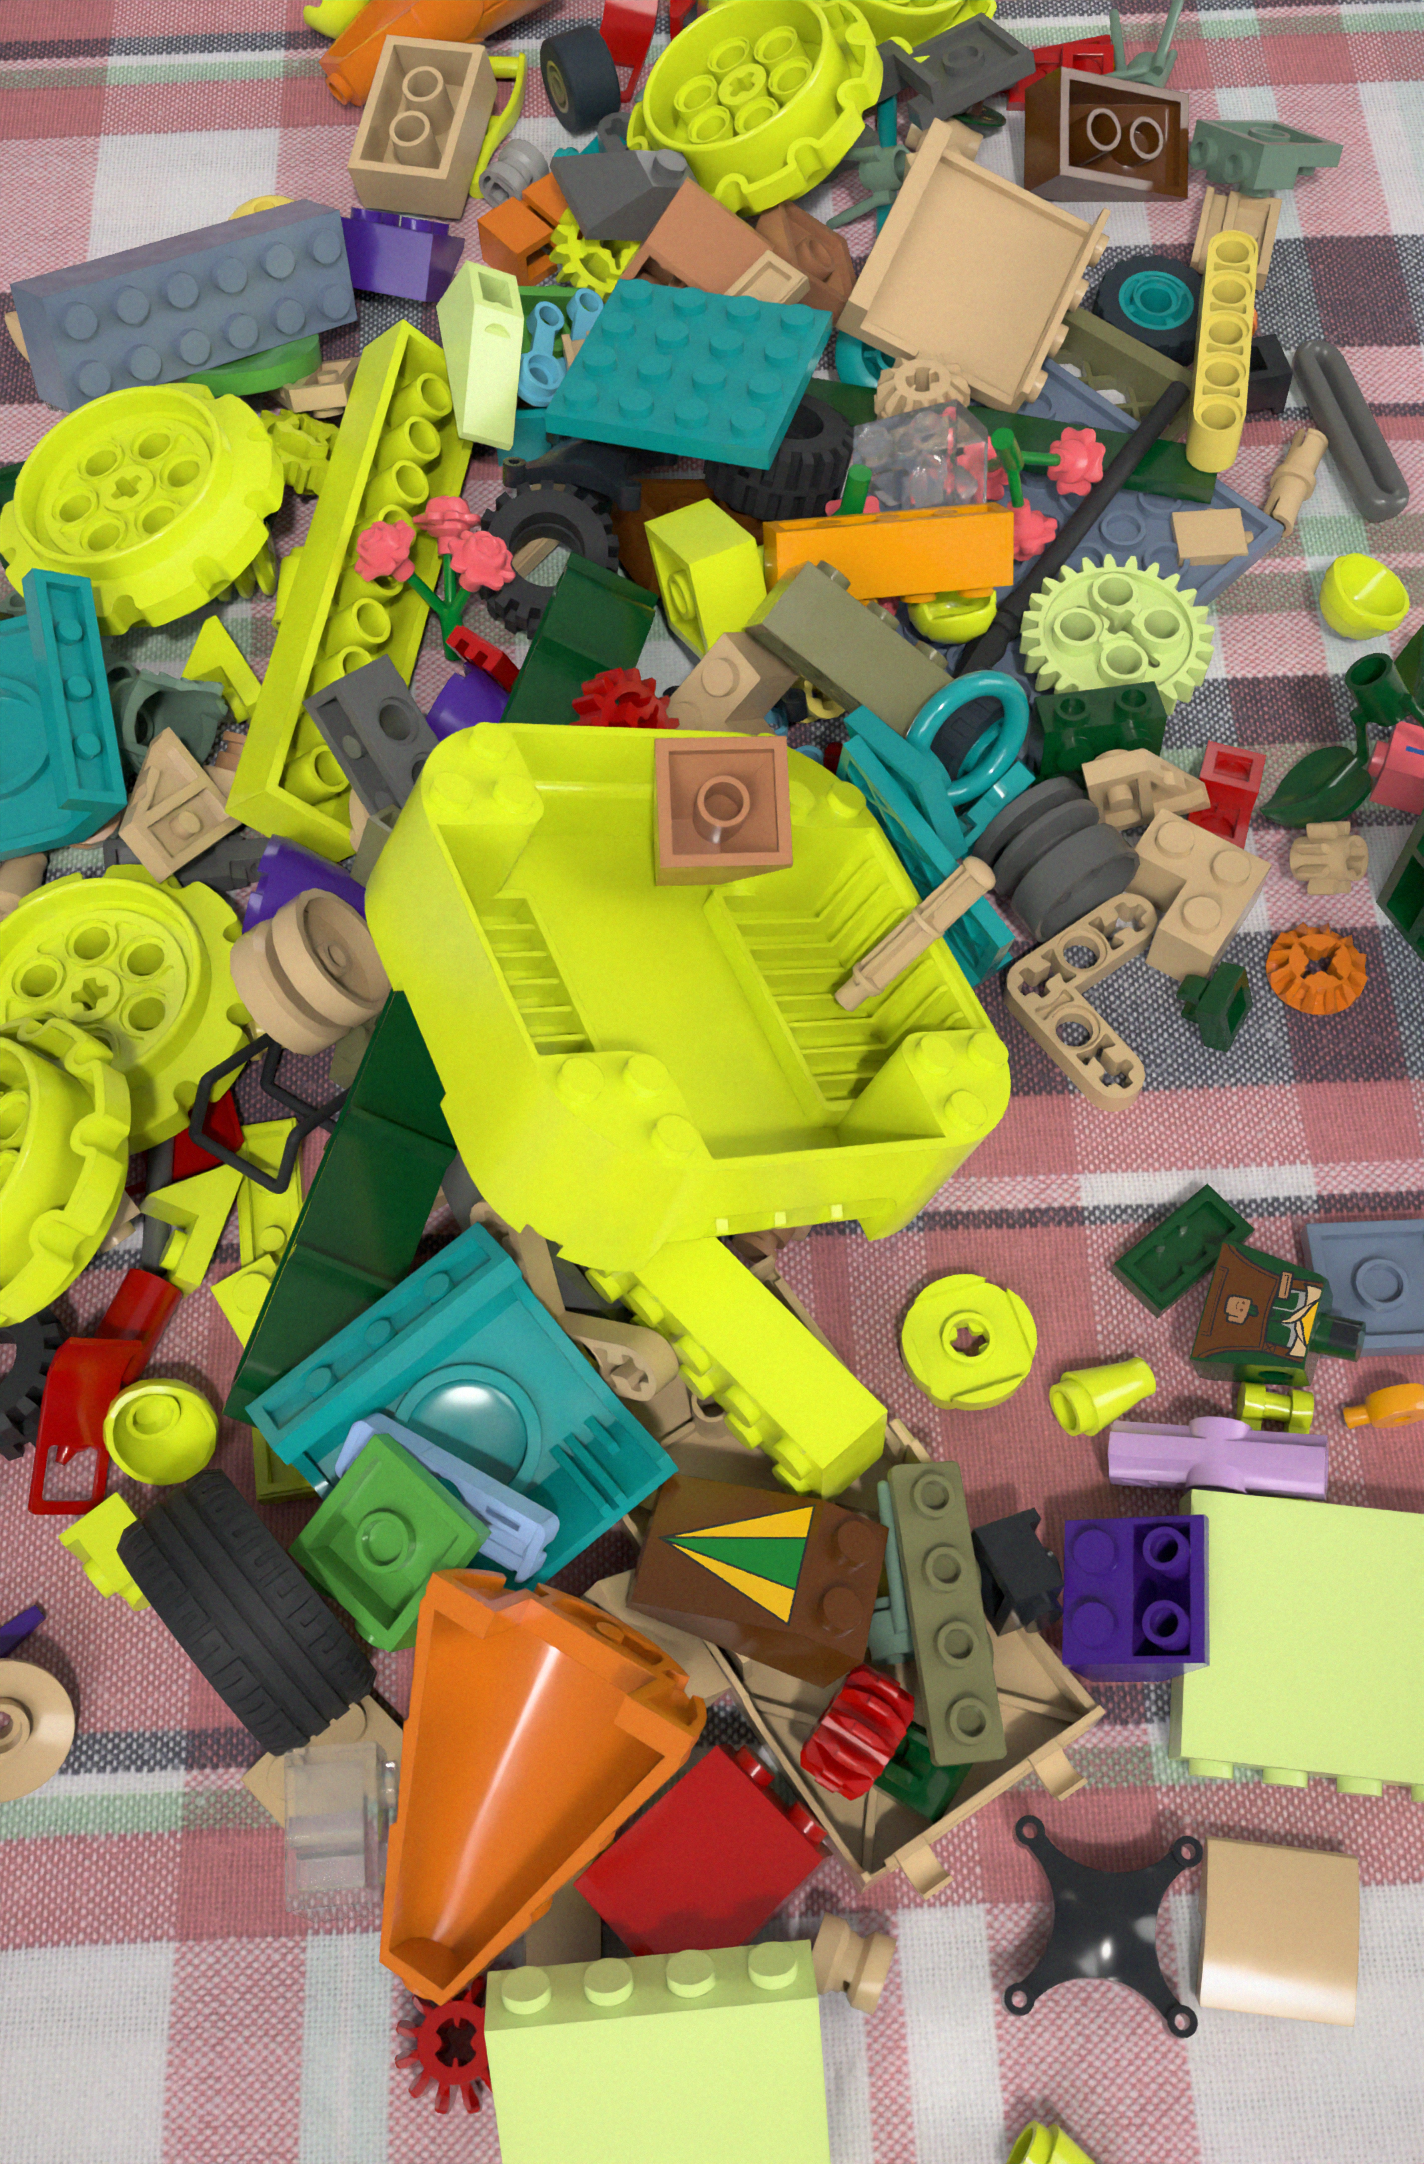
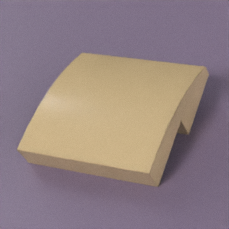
[1195,1835,1360,2027]

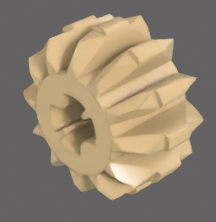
[874,350,970,450]

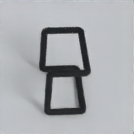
[188,1033,351,1194]

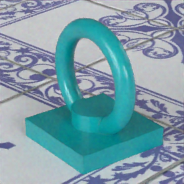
[843,670,1029,860]

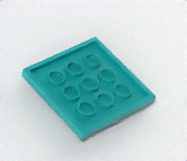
[544,279,833,470]

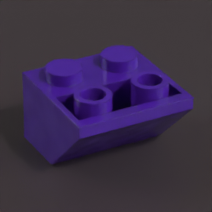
[341,207,465,302]
[1062,1514,1210,1682]

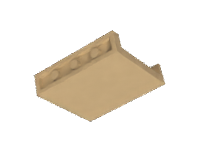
[835,117,1111,413]

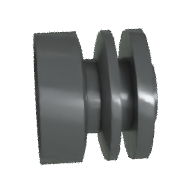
[972,776,1140,943]

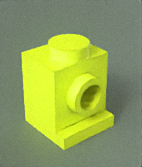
[58,1492,151,1611]

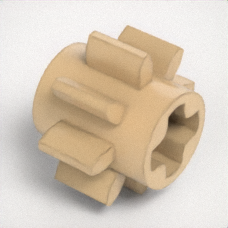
[1289,821,1369,895]

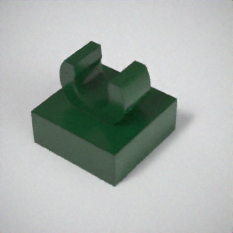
[1176,961,1253,1053]
[872,1720,974,1825]

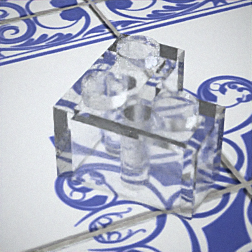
[853,398,988,510]
[284,1741,400,1923]

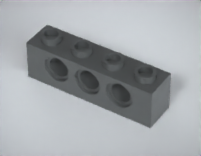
[302,654,439,816]

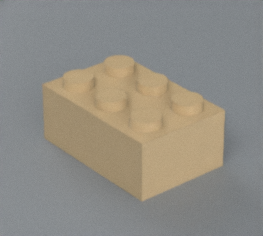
[347,35,498,219]

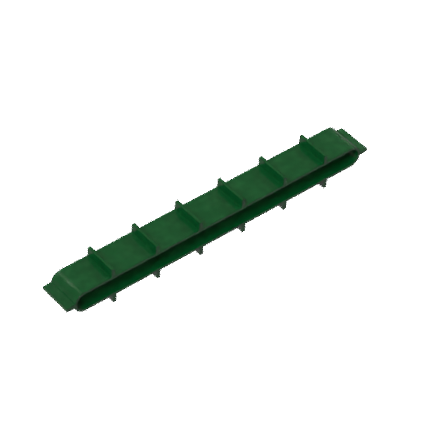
[221,551,659,1429]

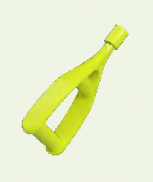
[468,52,528,199]

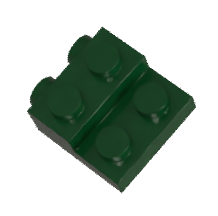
[1026,681,1167,790]

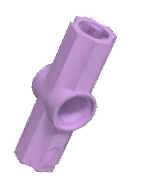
[1108,1416,1329,1501]

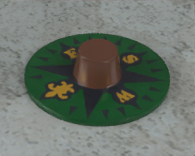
[952,99,1006,127]

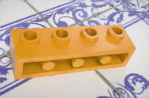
[763,502,1014,607]

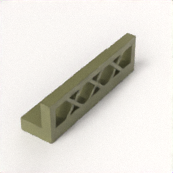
[1046,306,1193,442]

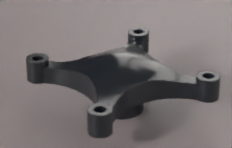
[502,432,679,511]
[1001,1815,1203,2039]

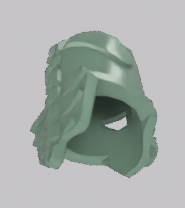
[108,668,229,781]

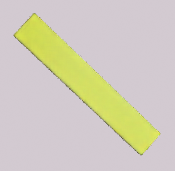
[235,1118,320,1505]

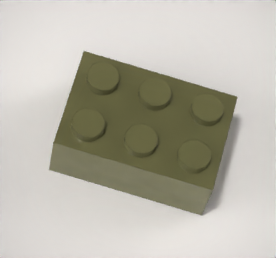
[743,560,955,739]

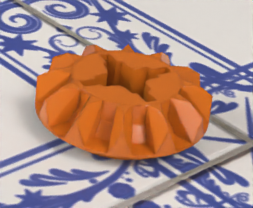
[1266,922,1368,1015]

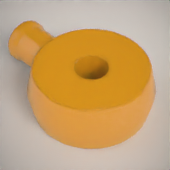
[1343,1383,1424,1429]

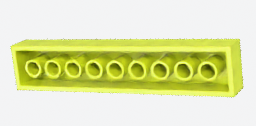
[224,319,474,863]

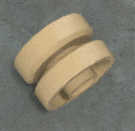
[230,888,392,1056]

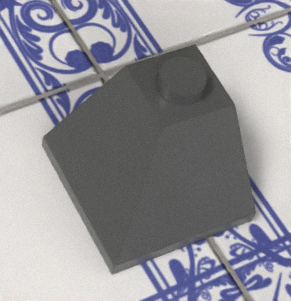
[549,149,700,241]

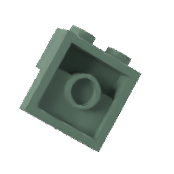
[1188,119,1344,198]

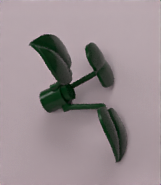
[1260,624,1424,829]

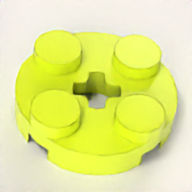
[900,1274,1037,1411]

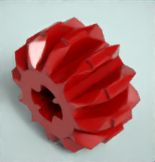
[800,1663,915,1801]
[395,1975,493,2114]

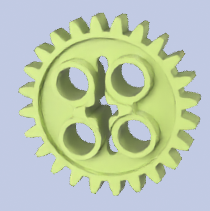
[1019,554,1215,716]

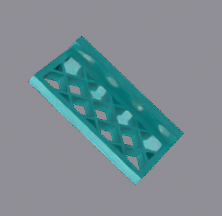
[836,734,1016,990]

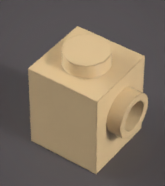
[1170,508,1254,578]

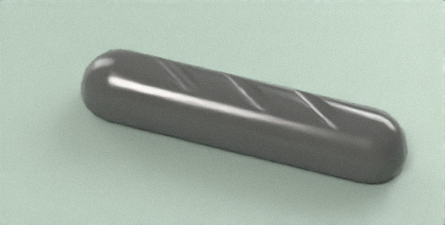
[1291,339,1410,521]

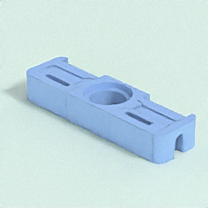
[335,1413,560,1583]

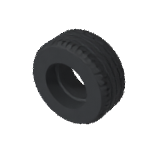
[116,1469,378,1756]

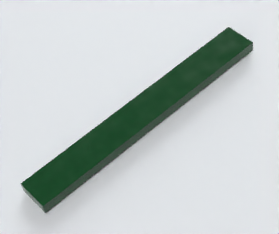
[804,377,1218,504]

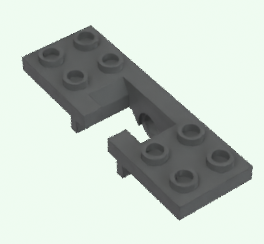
[814,12,1036,188]

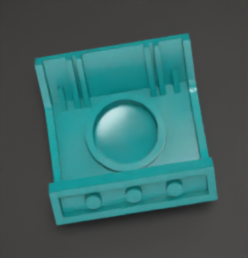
[0,568,128,861]
[245,1221,679,1592]

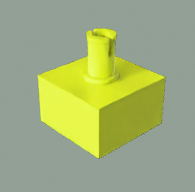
[644,498,767,660]

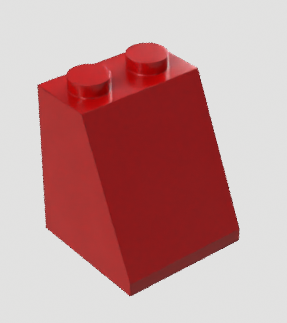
[572,1744,834,1957]

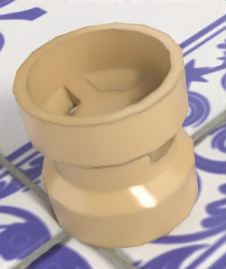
[812,1911,897,2015]

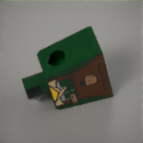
[1189,1238,1366,1387]

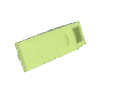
[436,260,524,451]

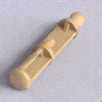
[835,856,996,1012]

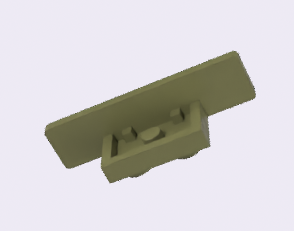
[887,1461,1007,1767]

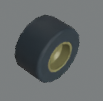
[540,25,621,133]

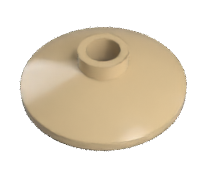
[0,1658,75,1803]

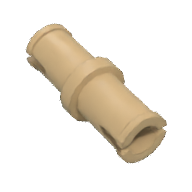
[1263,428,1329,538]

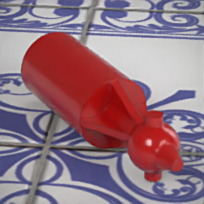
[55,1268,183,1466]

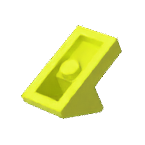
[180,615,262,726]
[137,1164,243,1299]

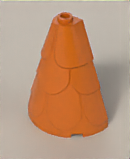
[318,0,551,107]
[379,1569,707,2006]

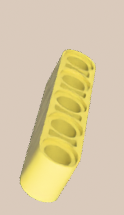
[1186,230,1259,473]

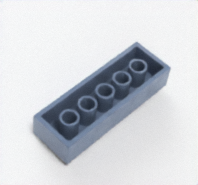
[10,199,358,413]

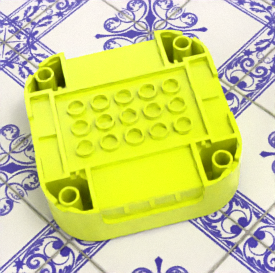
[365,722,1011,1272]

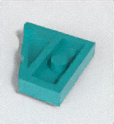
[956,755,1036,861]

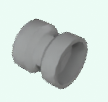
[478,139,549,208]

